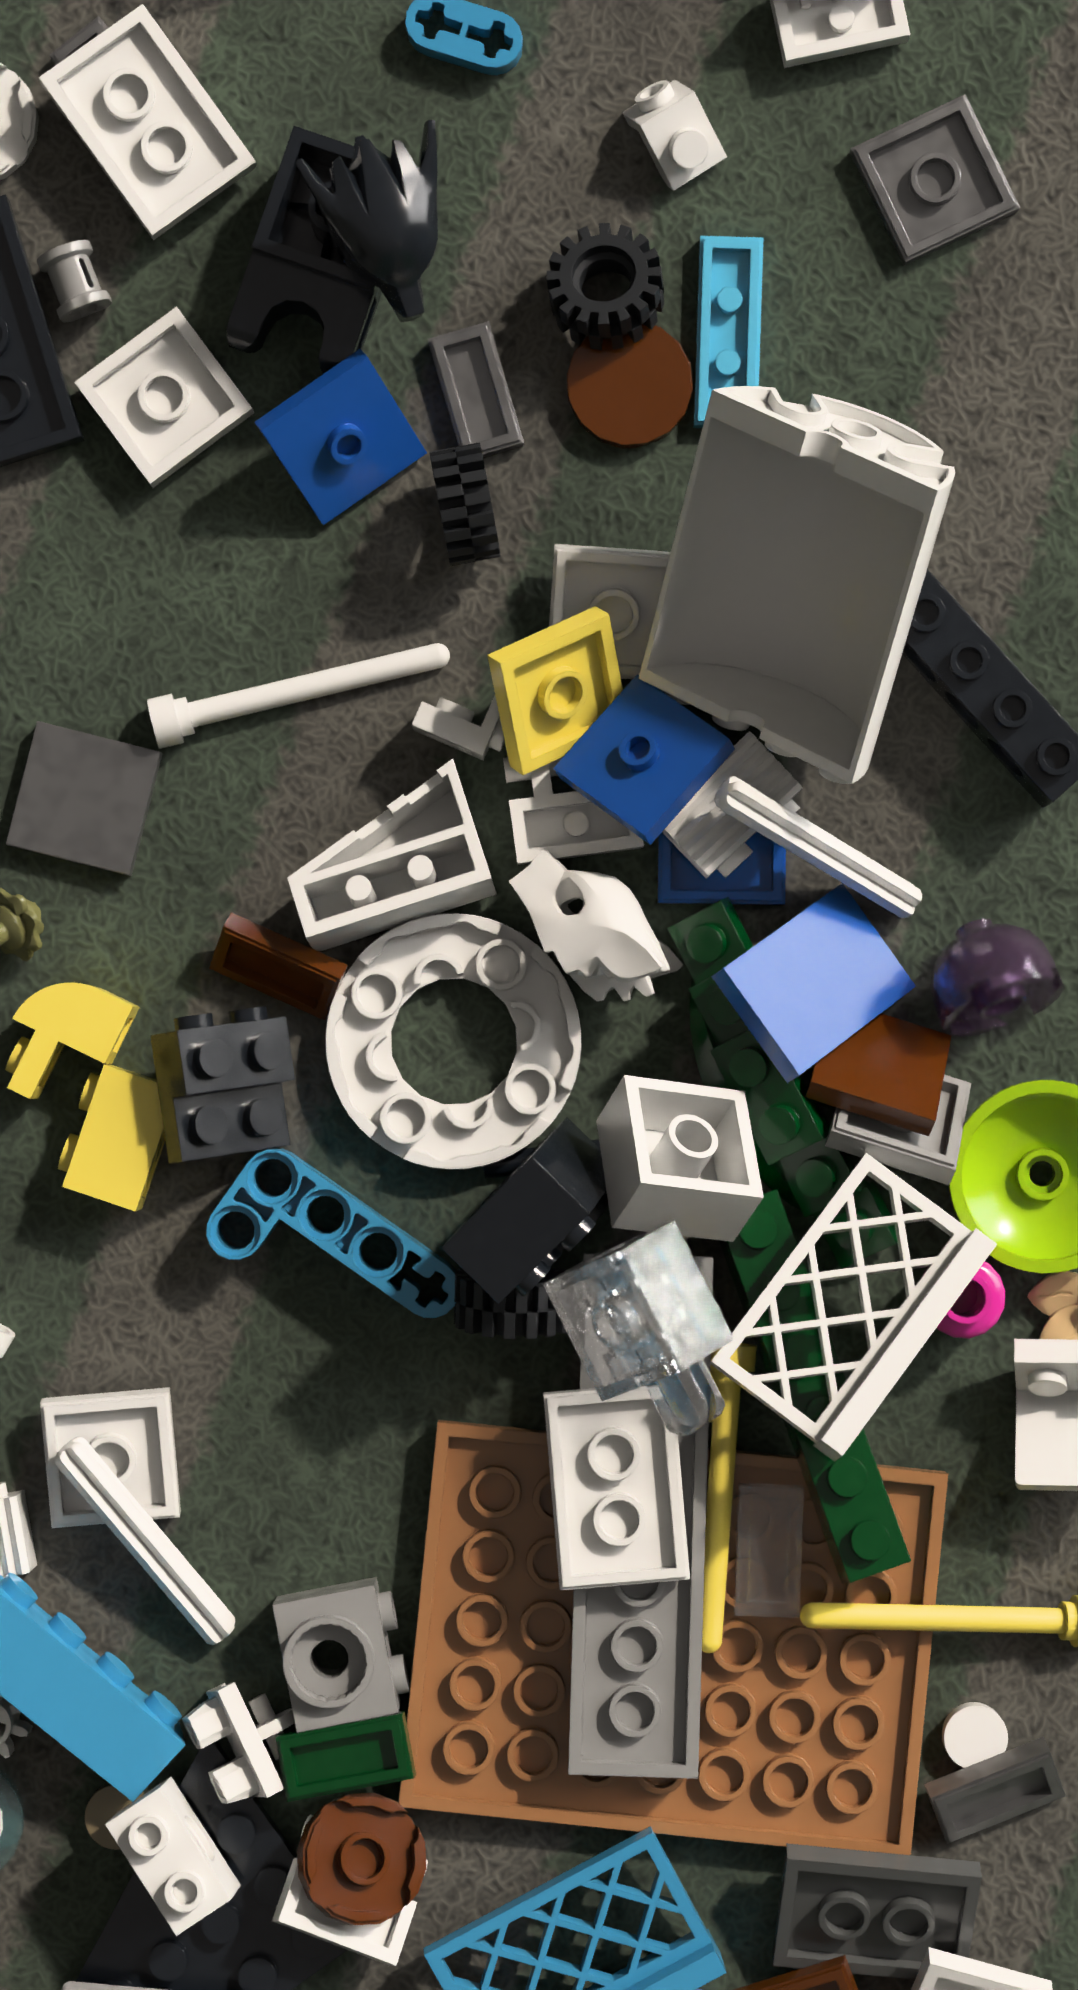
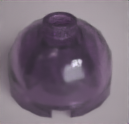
[930,919,1065,1036]

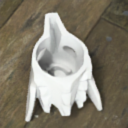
[508,850,683,1002]

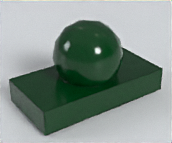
[275,1711,416,1802]

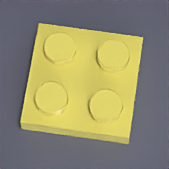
[487,606,623,775]

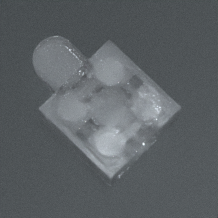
[543,1220,734,1436]

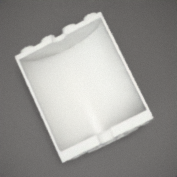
[638,386,955,784]

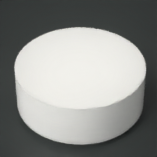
[942,1702,1008,1768]

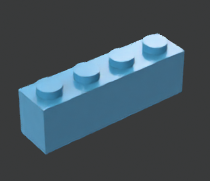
[0,1572,186,1802]

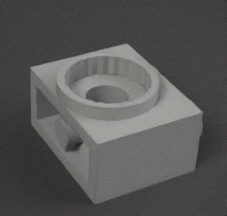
[272,1577,410,1733]

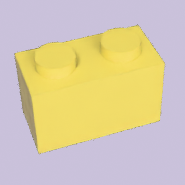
[58,1064,166,1211]

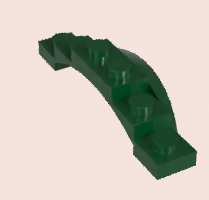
[667,897,897,1269]

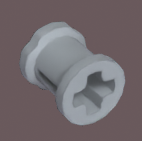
[37,240,112,323]

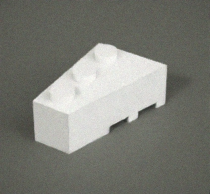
[287,758,497,952]

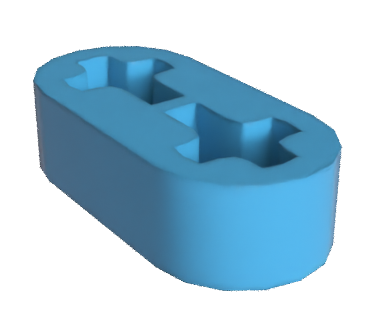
[405,0,523,75]

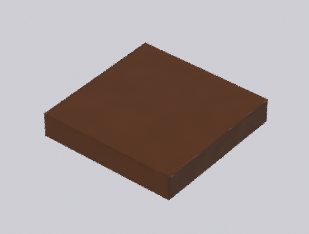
[805,1013,952,1136]

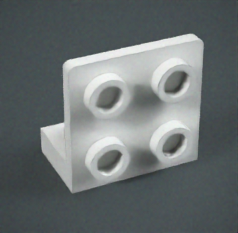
[1014,1339,1078,1491]

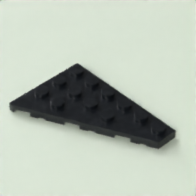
[76,1741,347,1990]

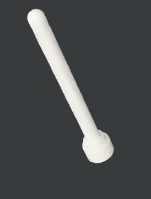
[147,643,450,749]

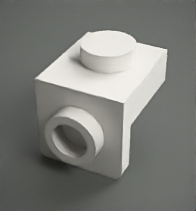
[623,80,727,191]

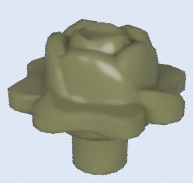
[0,888,44,961]

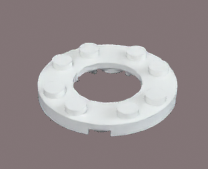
[326,913,581,1169]

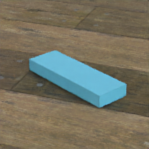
[693,236,763,428]

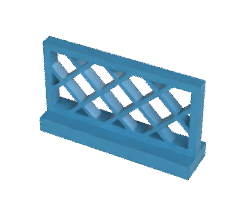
[423,1826,726,1990]

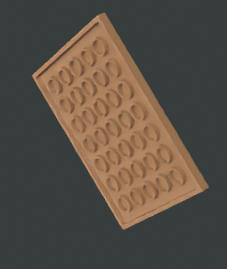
[399,1420,948,1855]

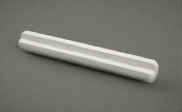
[714,776,922,918]
[55,1437,235,1645]

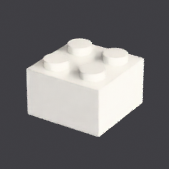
[596,1075,764,1242]

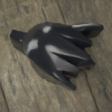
[295,120,438,322]

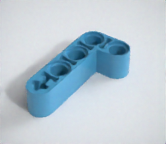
[206,1148,456,1318]

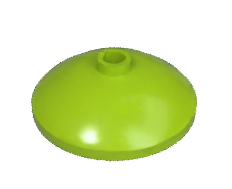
[949,1080,1078,1273]

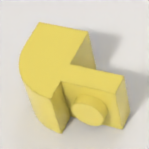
[5,983,140,1099]

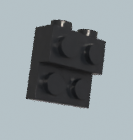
[150,1006,295,1164]

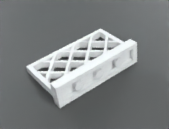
[710,1153,997,1462]

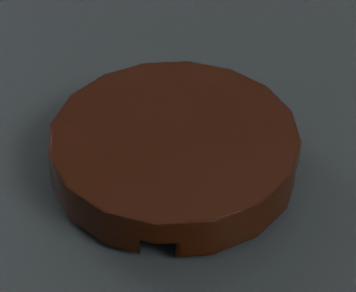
[567,324,693,449]
[297,1793,426,1925]

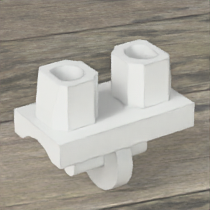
[182,1682,295,1804]

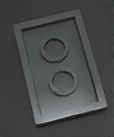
[772,1843,982,1980]

